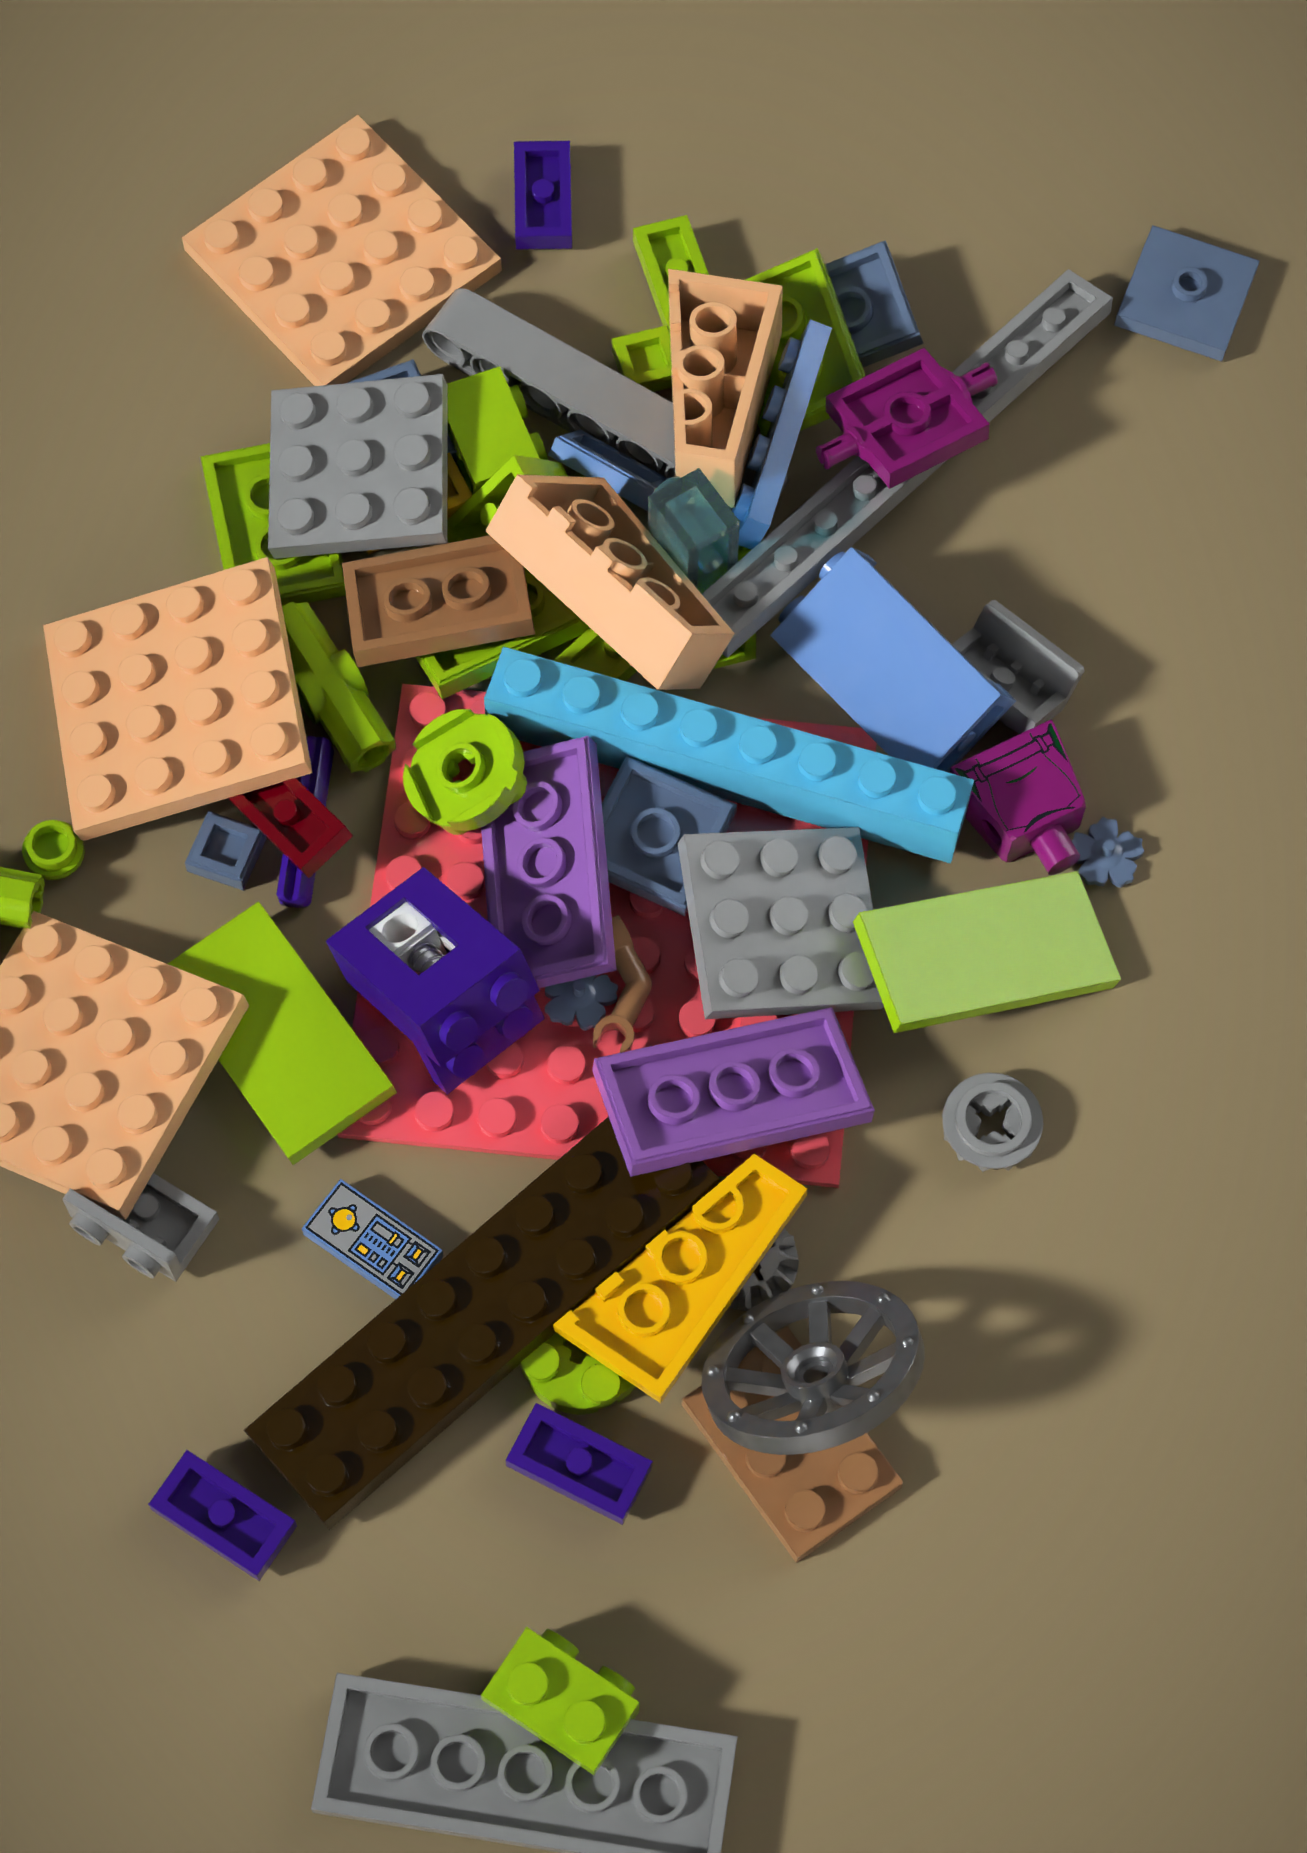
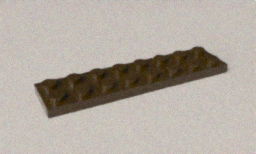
[244,1116,720,1530]

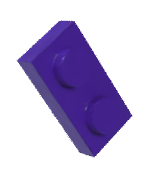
[514,141,572,249]
[505,1403,653,1525]
[148,1450,297,1581]

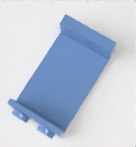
[770,547,1016,773]

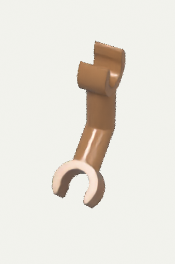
[593,915,652,1053]

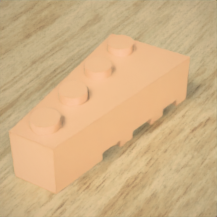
[668,269,783,508]
[486,474,735,690]

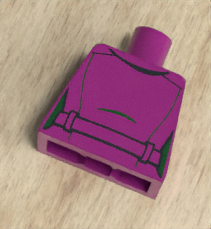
[949,720,1086,875]

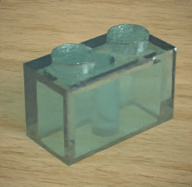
[648,468,740,594]

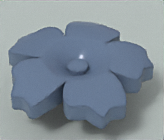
[1071,817,1144,888]
[545,975,618,1031]

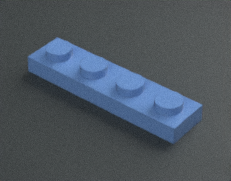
[731,319,832,550]

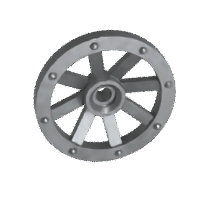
[701,1281,925,1455]

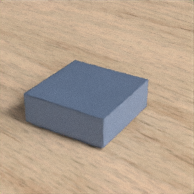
[185,811,267,891]

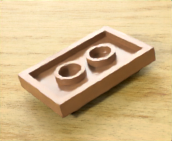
[342,535,535,667]
[682,1326,904,1563]

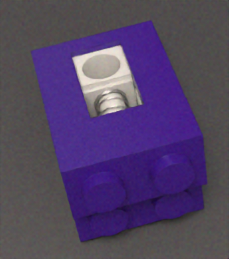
[326,867,545,1094]

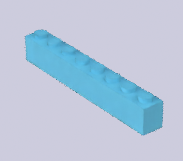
[484,647,974,864]

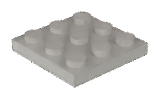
[268,374,448,559]
[677,827,884,1019]

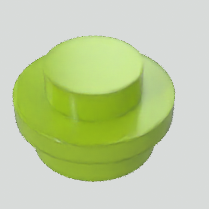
[22,820,85,880]

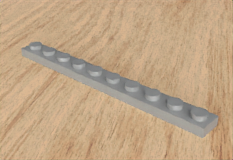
[702,269,1113,658]

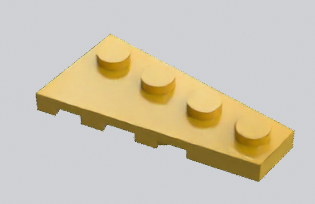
[553,1154,808,1403]

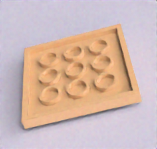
[182,115,502,386]
[43,557,313,841]
[0,911,249,1220]

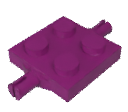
[816,348,998,489]

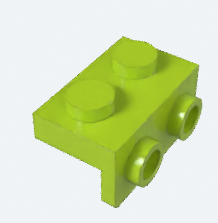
[481,1627,640,1776]

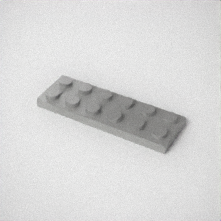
[311,1673,738,1853]

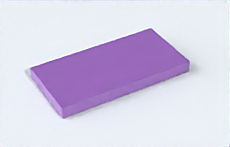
[481,736,616,988]
[592,1007,875,1177]

